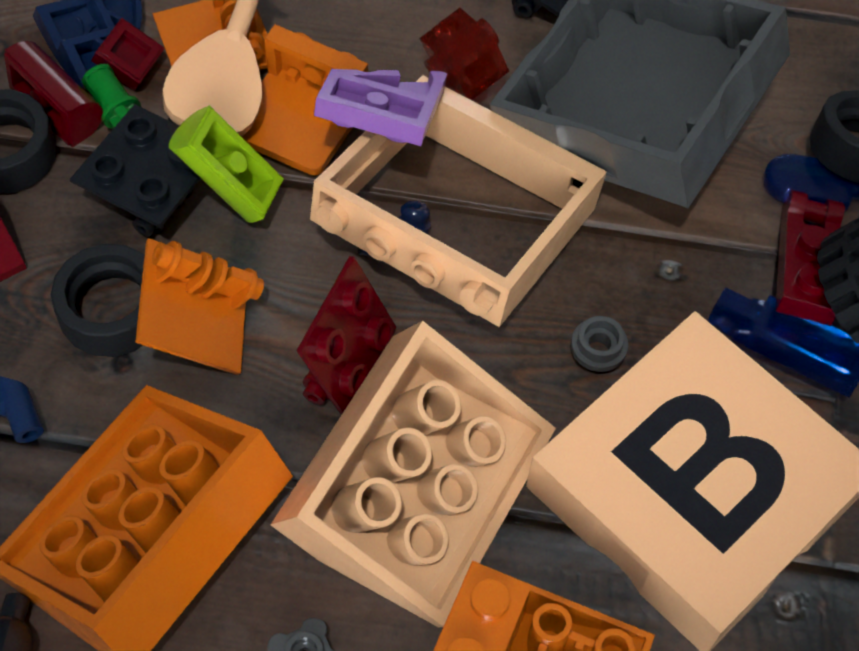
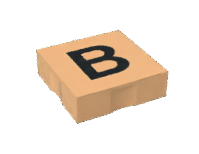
[526,311,859,651]

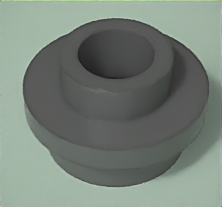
[571,316,628,372]

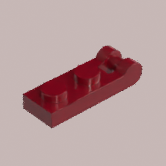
[776,189,845,326]

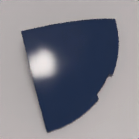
[33,0,142,89]

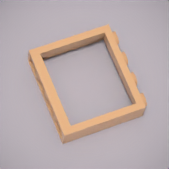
[310,75,607,327]

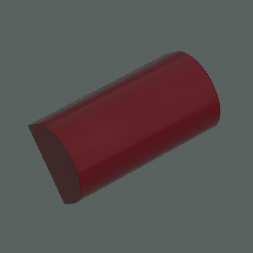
[4,41,103,148]

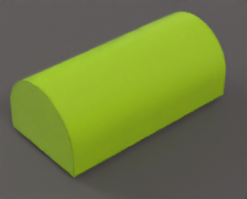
[169,105,284,223]

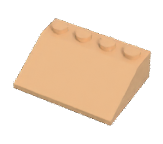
[270,321,556,628]

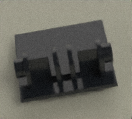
[70,104,201,237]

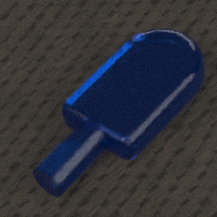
[763,154,859,212]

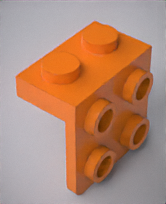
[242,24,368,176]

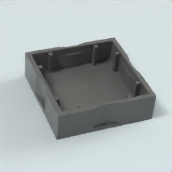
[489,0,790,208]

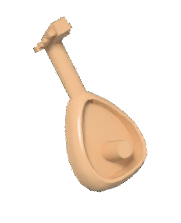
[162,0,262,137]

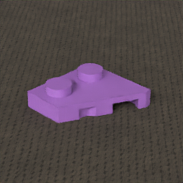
[314,69,448,146]

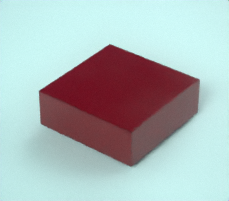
[91,18,165,91]

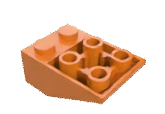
[433,561,655,651]

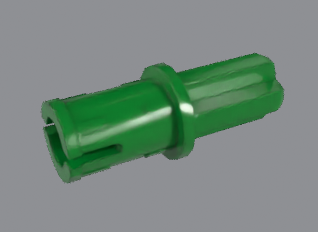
[82,64,141,128]

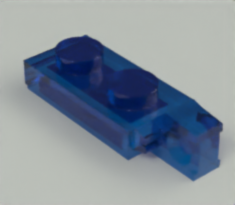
[708,287,859,398]

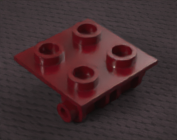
[296,256,396,415]

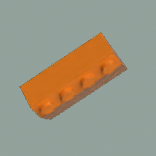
[0,385,293,651]

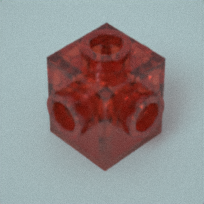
[419,8,509,100]

